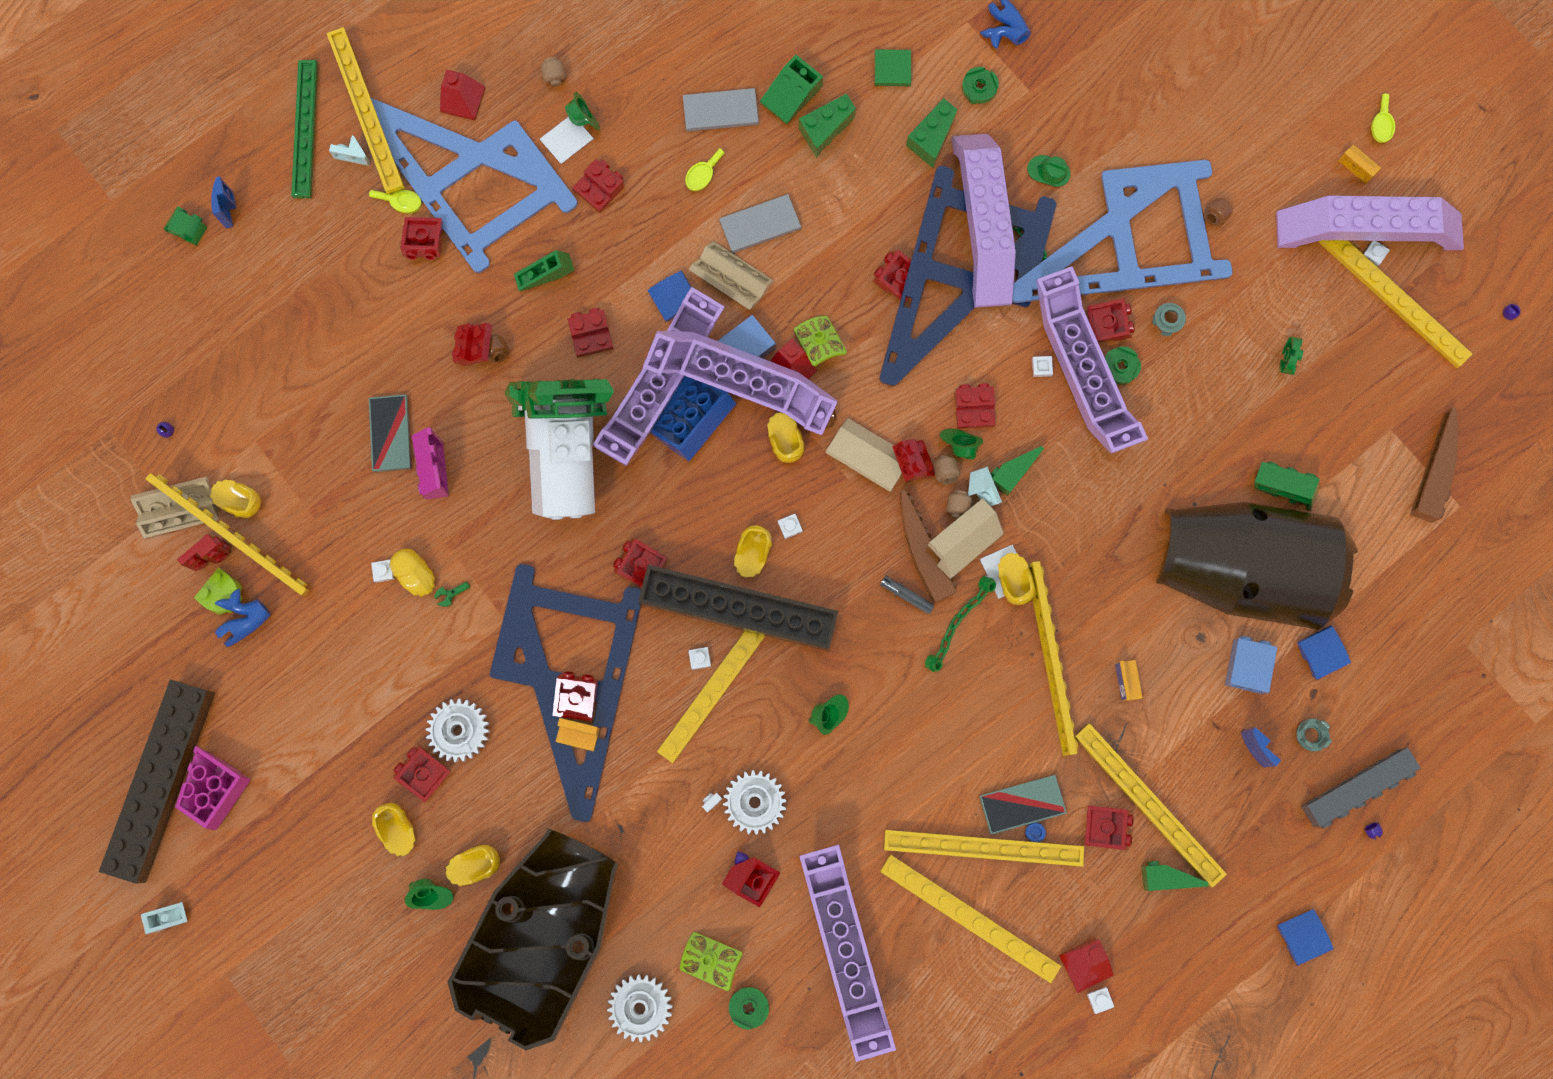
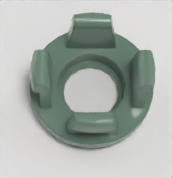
[1152,303,1186,336]
[1296,719,1332,751]

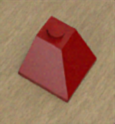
[440,69,485,120]
[770,339,817,380]
[722,857,780,907]
[1059,938,1114,993]

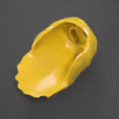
[767,412,804,463]
[210,479,261,518]
[734,525,772,578]
[389,549,435,597]
[998,552,1035,605]
[372,803,416,856]
[446,845,500,886]

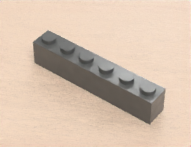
[1301,748,1421,829]

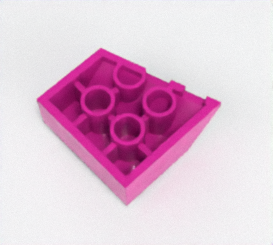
[412,427,449,499]
[175,746,251,830]

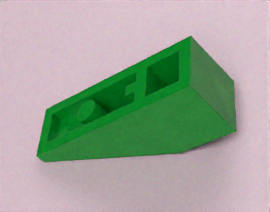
[514,250,575,291]
[991,446,1044,496]
[1141,861,1209,891]

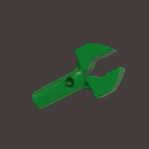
[434,582,470,607]

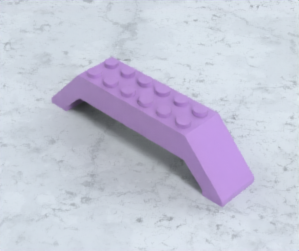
[951,134,1016,308]
[1276,196,1464,250]
[1036,266,1148,454]
[592,287,724,466]
[643,331,837,435]
[800,845,896,1062]

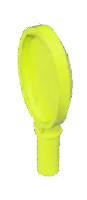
[1371,94,1395,143]
[685,148,725,191]
[369,190,422,214]

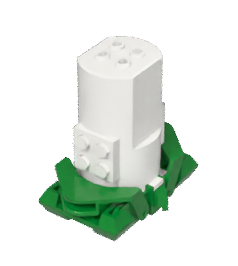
[504,379,614,520]

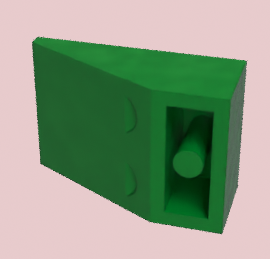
[760,54,823,124]

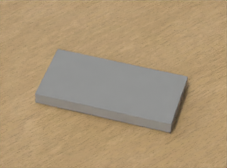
[683,88,759,132]
[719,194,801,253]

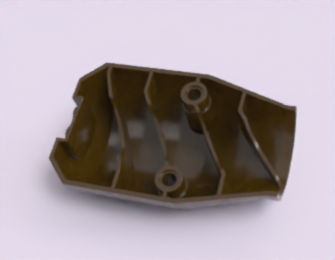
[1156,502,1358,630]
[447,828,620,1051]

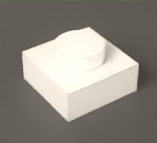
[1363,241,1389,267]
[1032,356,1053,377]
[778,514,803,539]
[371,560,395,583]
[688,647,711,670]
[702,793,722,812]
[1087,987,1114,1014]

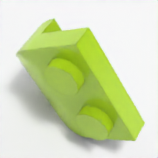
[194,567,243,615]

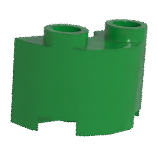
[163,206,208,246]

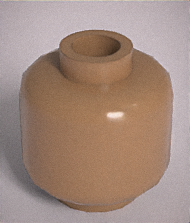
[540,57,566,86]
[933,455,960,485]
[946,490,973,519]

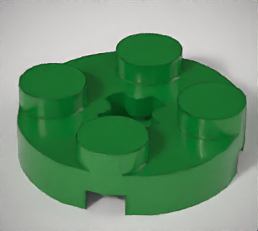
[962,67,999,104]
[1279,336,1304,375]
[1104,346,1141,385]
[729,987,769,1030]

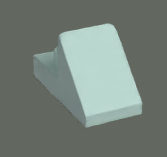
[329,135,370,166]
[968,467,1002,506]
[141,902,187,934]

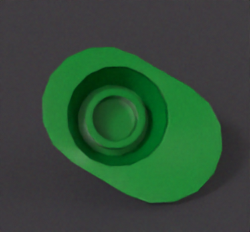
[565,92,600,130]
[1027,155,1071,187]
[940,429,983,460]
[808,694,849,735]
[405,878,453,910]

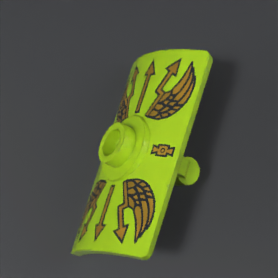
[794,316,847,366]
[680,932,743,991]

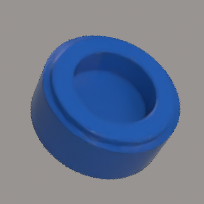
[1025,822,1046,842]

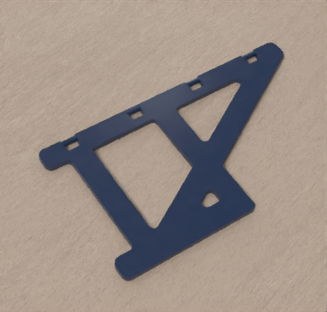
[879,166,1056,386]
[490,564,641,822]

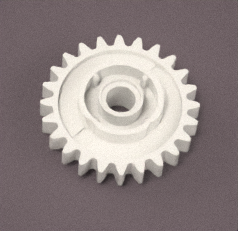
[426,699,490,762]
[723,770,786,835]
[607,974,673,1042]

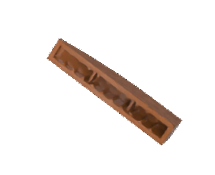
[1410,407,1458,523]

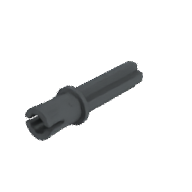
[880,575,934,614]

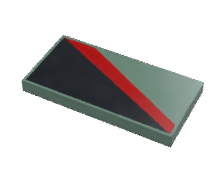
[369,394,412,472]
[979,775,1067,834]

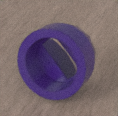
[1503,304,1521,320]
[156,422,174,438]
[1364,822,1383,840]
[734,852,749,865]

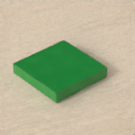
[875,49,911,86]

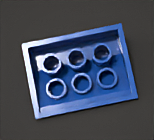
[650,376,736,461]

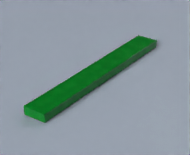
[291,60,318,199]

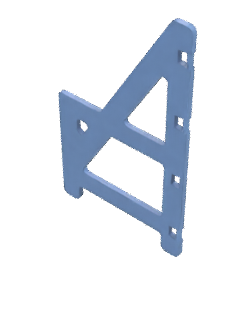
[371,98,577,273]
[1012,160,1232,303]

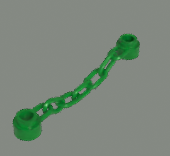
[925,576,996,672]

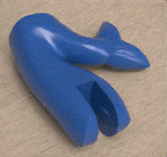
[980,0,1031,49]
[214,589,271,647]

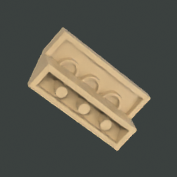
[689,241,774,310]
[825,418,902,492]
[130,477,219,538]
[928,498,1004,579]

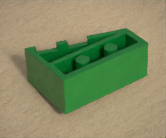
[799,94,856,158]
[906,98,958,168]
[1254,462,1320,511]

